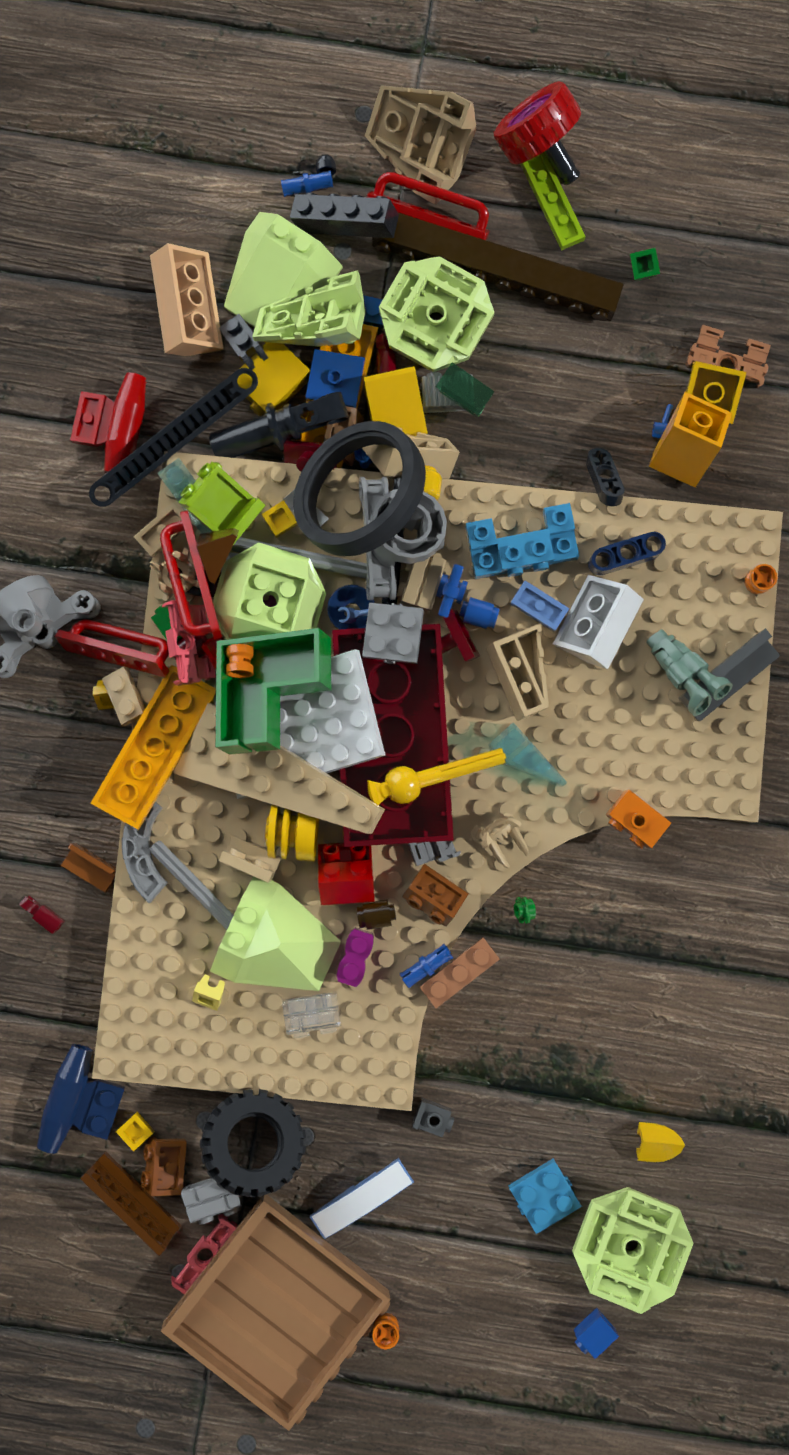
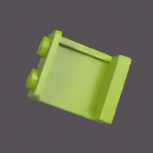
[178,462,266,545]

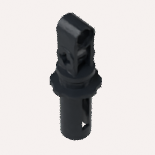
[209,392,349,458]

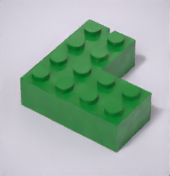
[215,628,331,755]

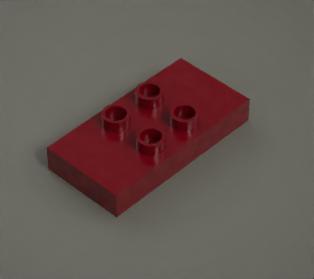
[332,624,454,847]

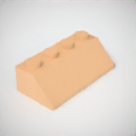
[150,243,223,356]

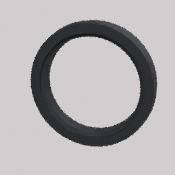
[293,421,426,556]

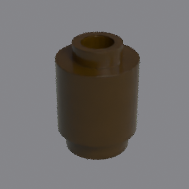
[356,899,396,930]

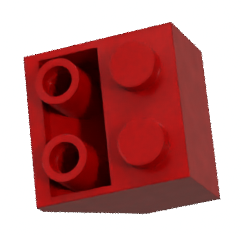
[318,843,375,905]

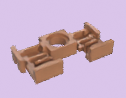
[686,325,771,388]

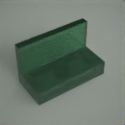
[435,362,495,418]

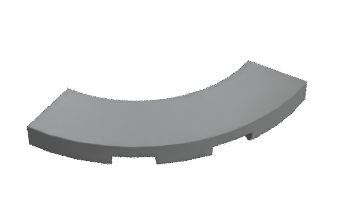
[122,801,168,903]

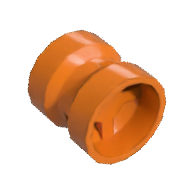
[745,564,778,595]
[226,644,254,678]
[372,1313,399,1350]

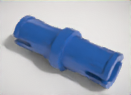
[281,171,333,197]
[400,944,454,988]

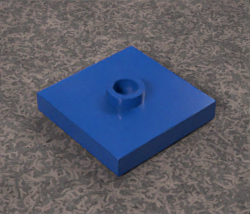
[305,349,365,408]

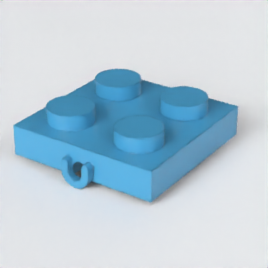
[508,1158,582,1234]

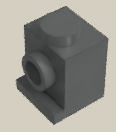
[412,1097,454,1138]

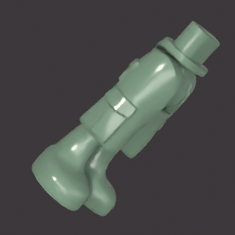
[646,629,733,716]

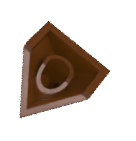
[196,528,239,584]

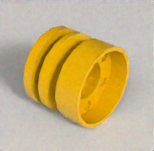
[265,804,319,862]

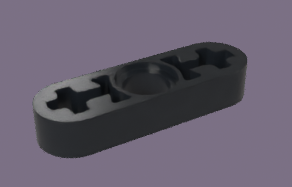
[586,448,625,507]

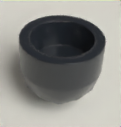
[316,154,336,175]

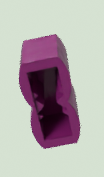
[337,927,374,987]

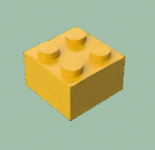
[686,361,747,424]

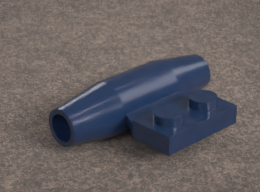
[37,1044,125,1154]

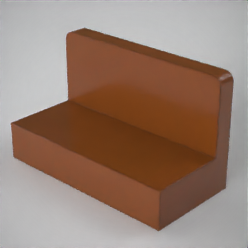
[61,843,116,892]

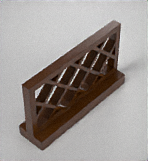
[80,1152,181,1256]

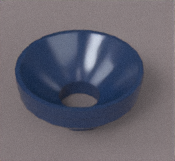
[327,585,375,630]

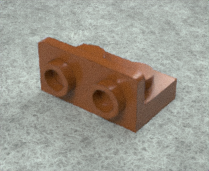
[402,864,469,927]
[141,1136,187,1196]

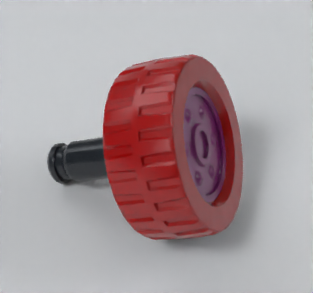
[494,81,581,185]

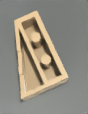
[362,427,460,479]
[486,624,549,721]

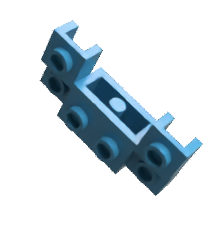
[465,503,579,579]

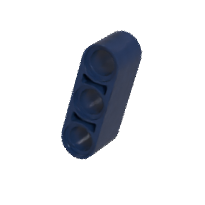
[588,531,666,576]

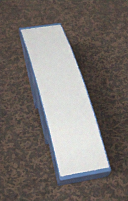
[309,1158,414,1239]

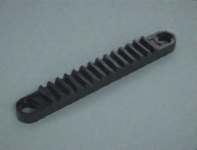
[89,368,258,507]

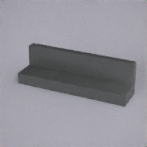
[679,628,780,721]

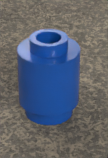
[459,597,500,629]

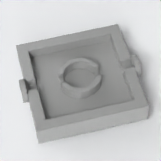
[362,603,424,664]

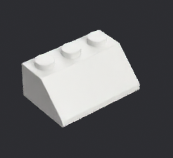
[553,575,644,669]

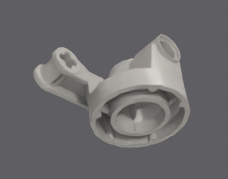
[359,477,447,600]
[0,575,101,678]

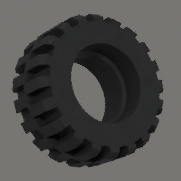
[200,1089,306,1197]

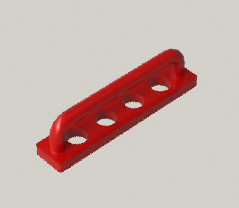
[367,172,490,240]
[160,510,223,640]
[54,619,170,678]

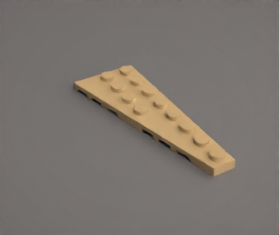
[174,703,385,834]

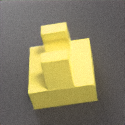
[192,974,225,1011]

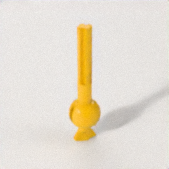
[367,748,506,805]

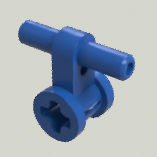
[436,564,468,618]

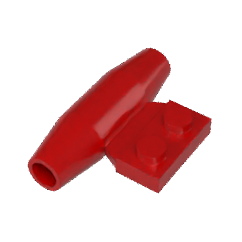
[70,372,146,473]

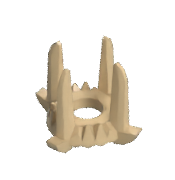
[149,548,200,602]
[476,813,529,868]

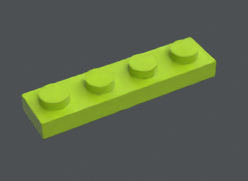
[520,153,586,251]

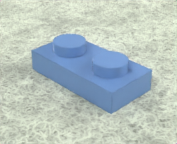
[510,581,570,632]

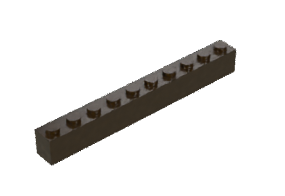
[372,213,624,321]

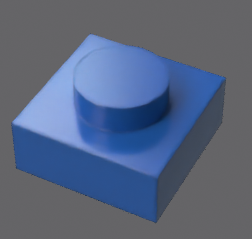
[363,295,383,328]

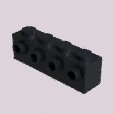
[290,193,399,238]

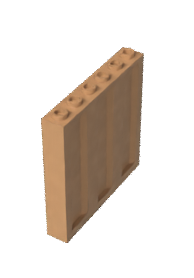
[161,1194,390,1431]

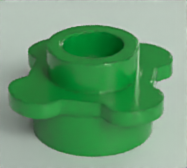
[513,897,536,924]

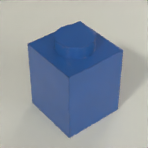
[574,1308,619,1359]

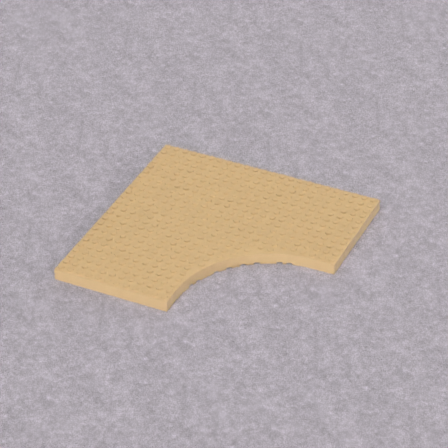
[92,451,783,1111]

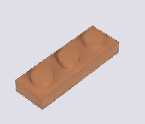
[419,937,500,1008]

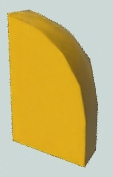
[636,1122,685,1162]

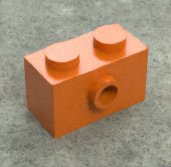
[606,789,671,849]

